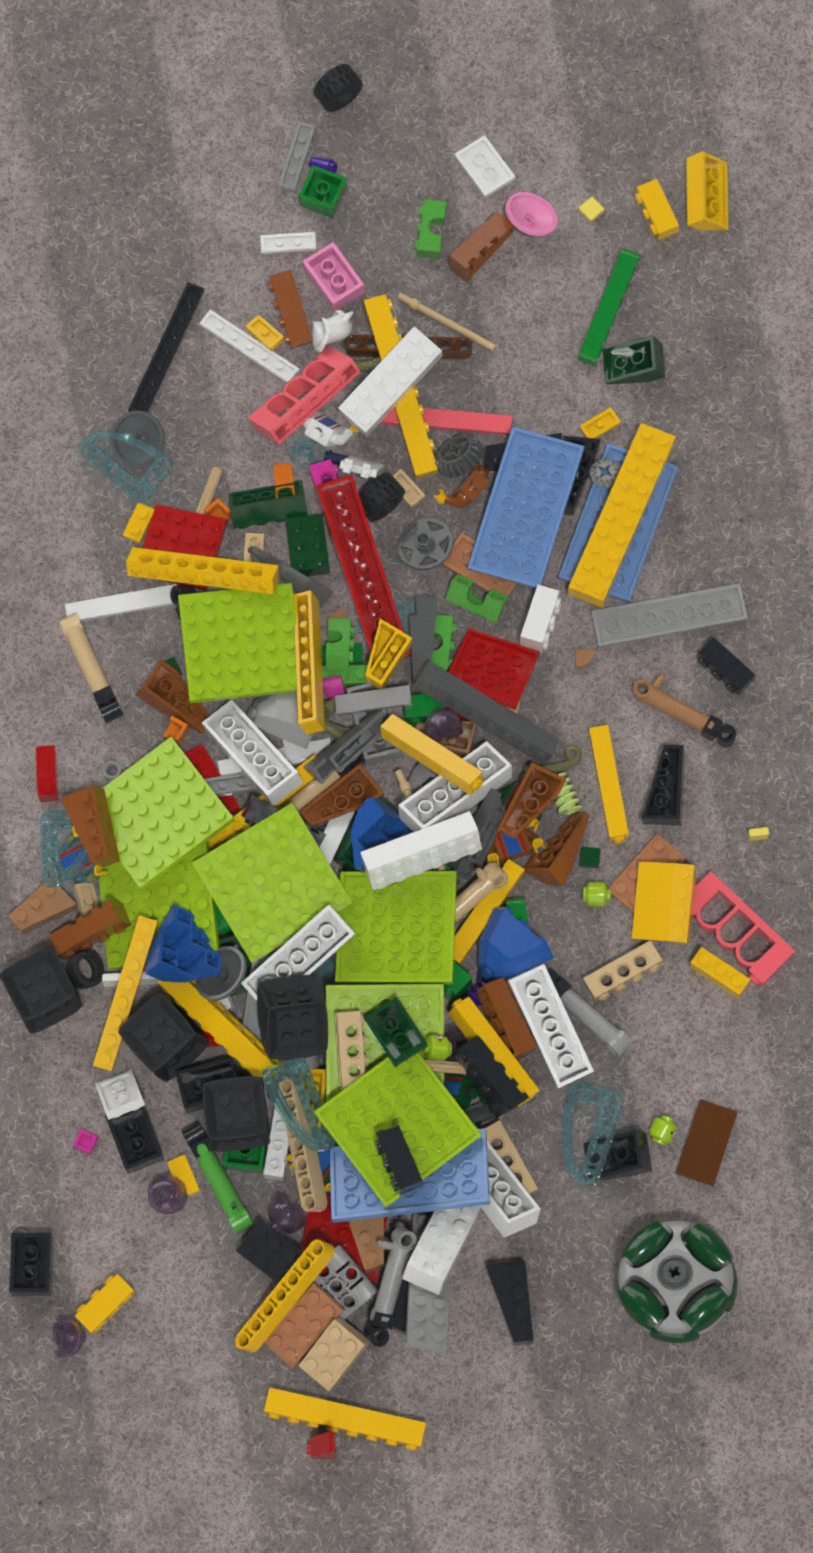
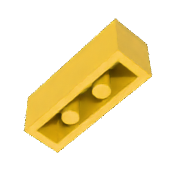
[634,179,679,240]
[690,947,750,999]
[75,1274,135,1335]

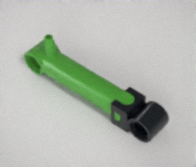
[181,1122,254,1234]

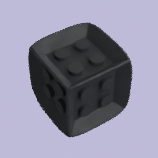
[0,947,83,1034]
[257,975,328,1060]
[118,993,209,1082]
[202,1076,271,1152]

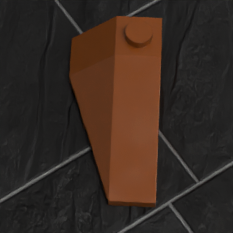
[135,659,211,734]
[497,763,566,839]
[299,764,384,826]
[524,812,590,886]

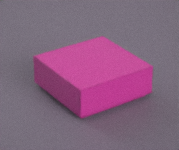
[323,675,345,698]
[73,1129,99,1155]

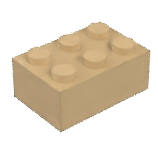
[298,1317,370,1391]

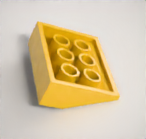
[632,862,697,944]

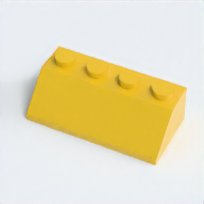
[686,151,729,230]

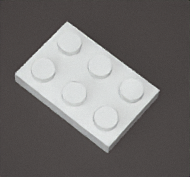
[454,135,515,199]
[95,1069,145,1120]

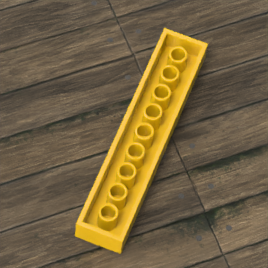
[568,423,676,608]

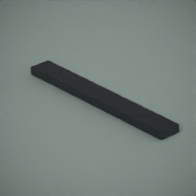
[128,282,205,412]

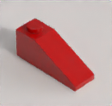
[36,745,59,802]
[307,1432,336,1460]

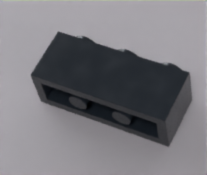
[697,637,755,695]

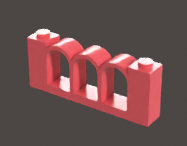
[248,346,361,445]
[692,871,795,987]

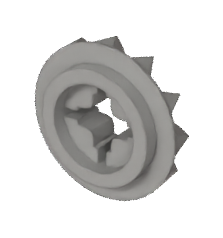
[590,458,620,488]

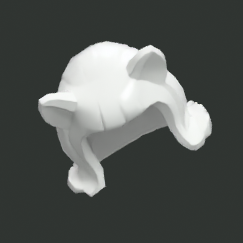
[312,310,354,352]

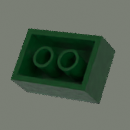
[285,514,330,577]

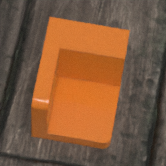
[204,498,232,521]
[163,716,189,746]

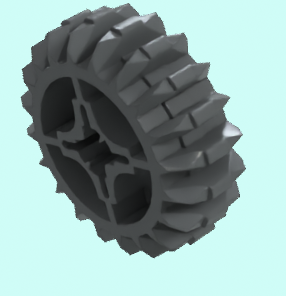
[434,433,484,478]

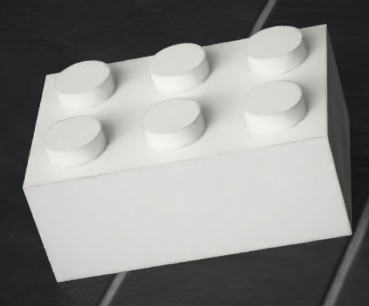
[520,585,562,654]

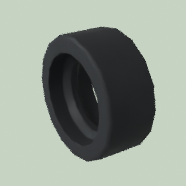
[66,951,104,989]

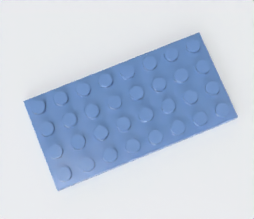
[468,426,585,589]
[558,443,679,603]
[330,1128,490,1223]

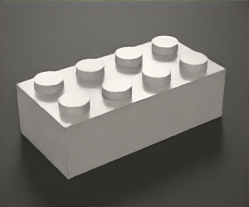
[346,683,403,766]

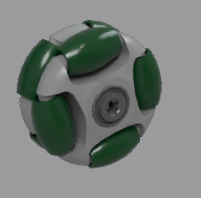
[617,1221,738,1343]

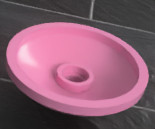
[505,192,558,236]

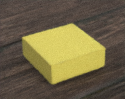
[578,197,605,222]
[748,827,769,841]

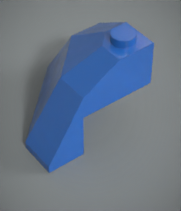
[351,797,413,872]
[146,905,222,983]
[478,907,554,981]

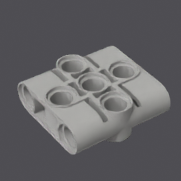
[297,1244,378,1319]

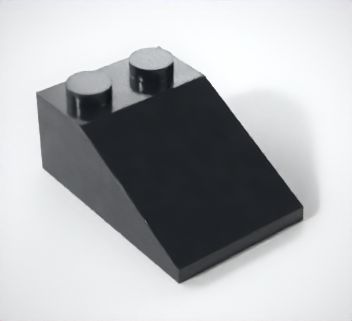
[583,1129,652,1182]

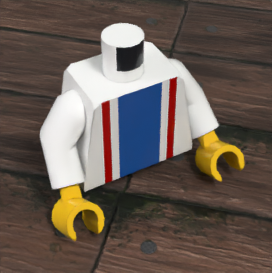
[303,411,359,447]

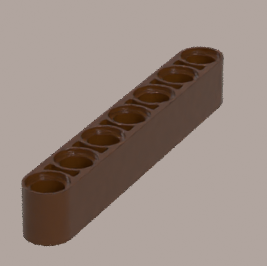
[344,335,473,360]

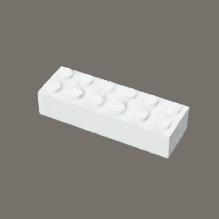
[338,326,442,438]
[202,699,303,806]
[398,741,512,832]
[360,811,482,890]
[241,904,357,1001]
[506,964,594,1088]
[474,1124,541,1238]
[402,1206,482,1295]

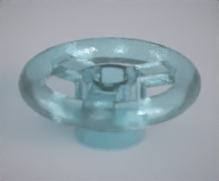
[288,435,326,470]

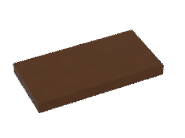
[676,1099,738,1186]

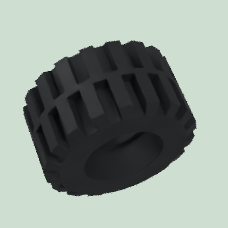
[313,64,363,112]
[359,473,405,522]

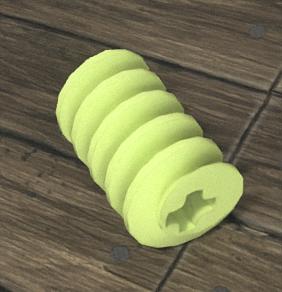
[555,772,582,815]

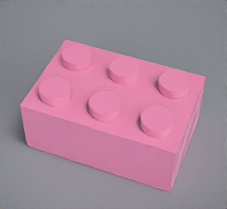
[302,242,365,312]

